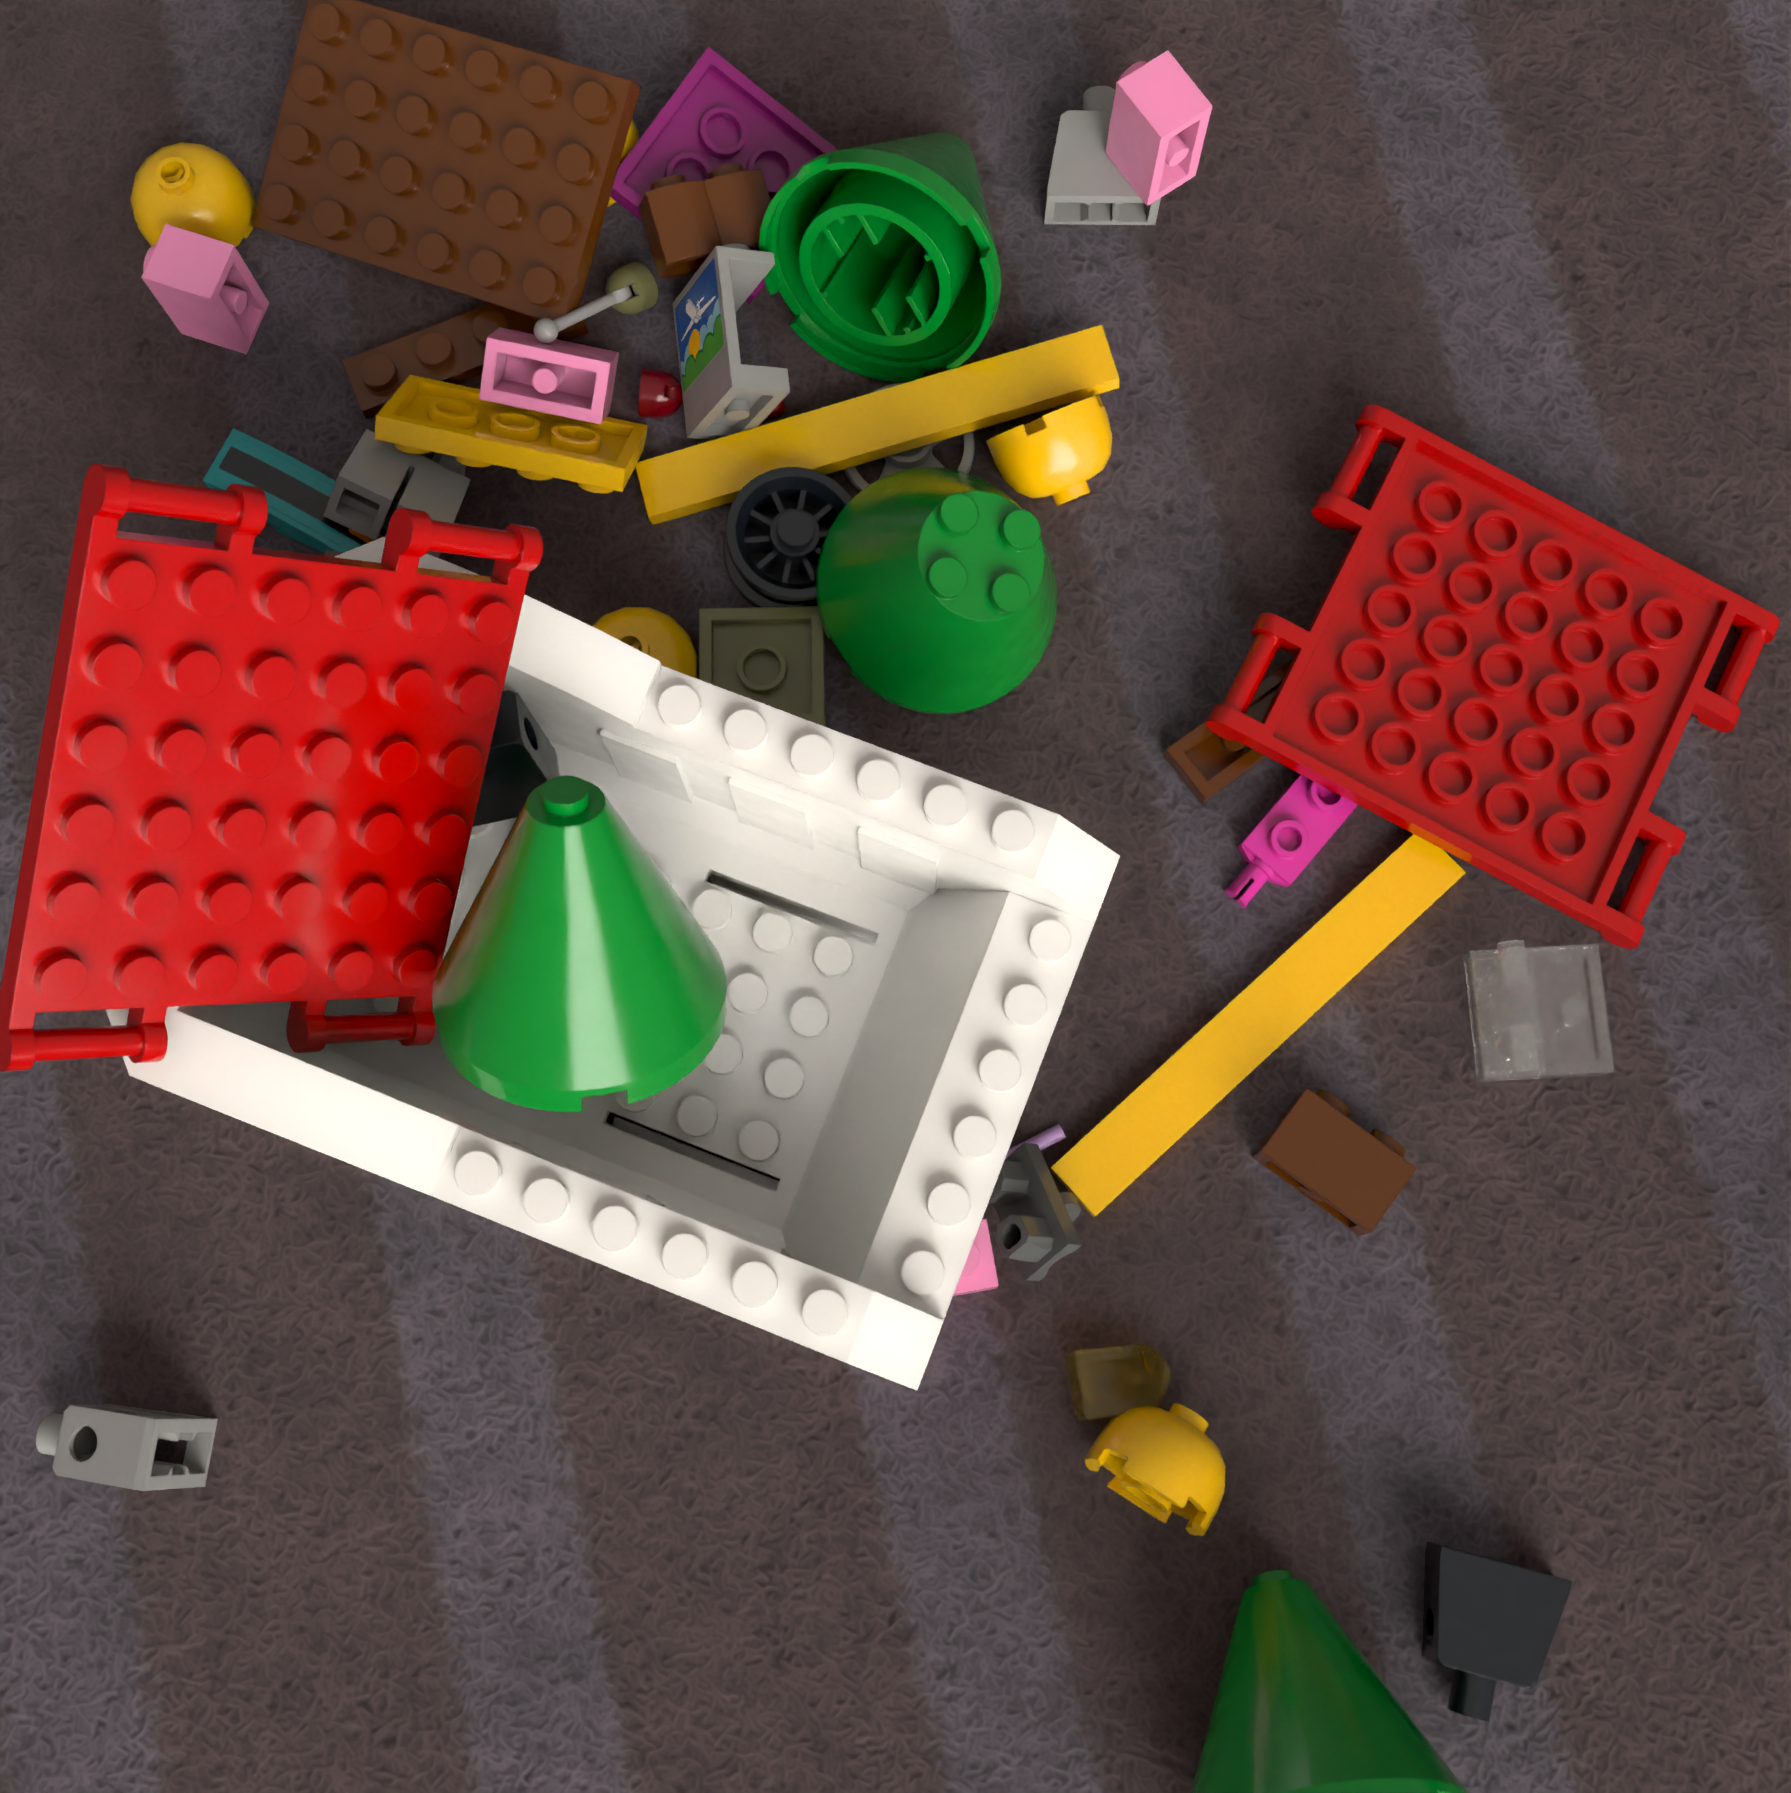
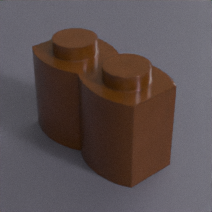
[638,164,771,278]

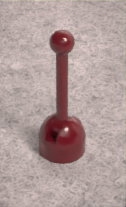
[638,368,785,419]

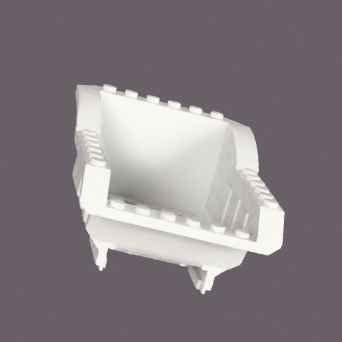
[106,537,1120,1390]

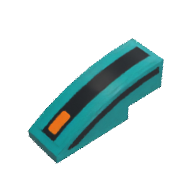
[203,428,392,553]

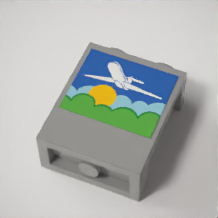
[672,244,790,440]

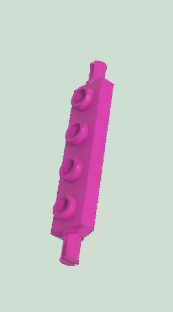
[1224,774,1358,908]

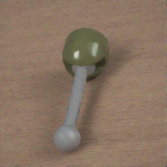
[534,261,658,344]

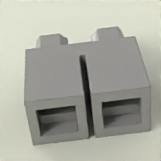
[323,429,471,558]

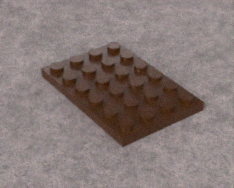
[251,0,641,330]

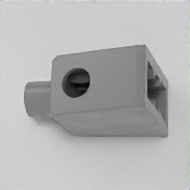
[1044,86,1161,225]
[36,1404,218,1491]

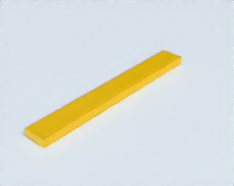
[635,325,1119,525]
[1050,834,1466,1217]

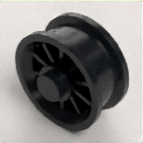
[723,467,852,607]

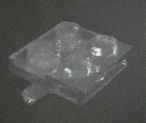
[1463,940,1614,1082]

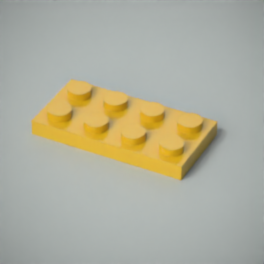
[374,375,648,494]

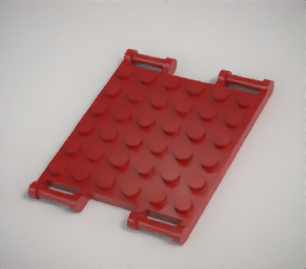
[1205,404,1780,949]
[0,463,543,1072]

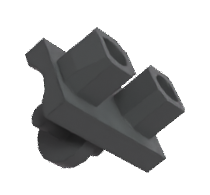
[989,1142,1082,1281]

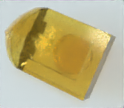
[1065,1344,1172,1423]

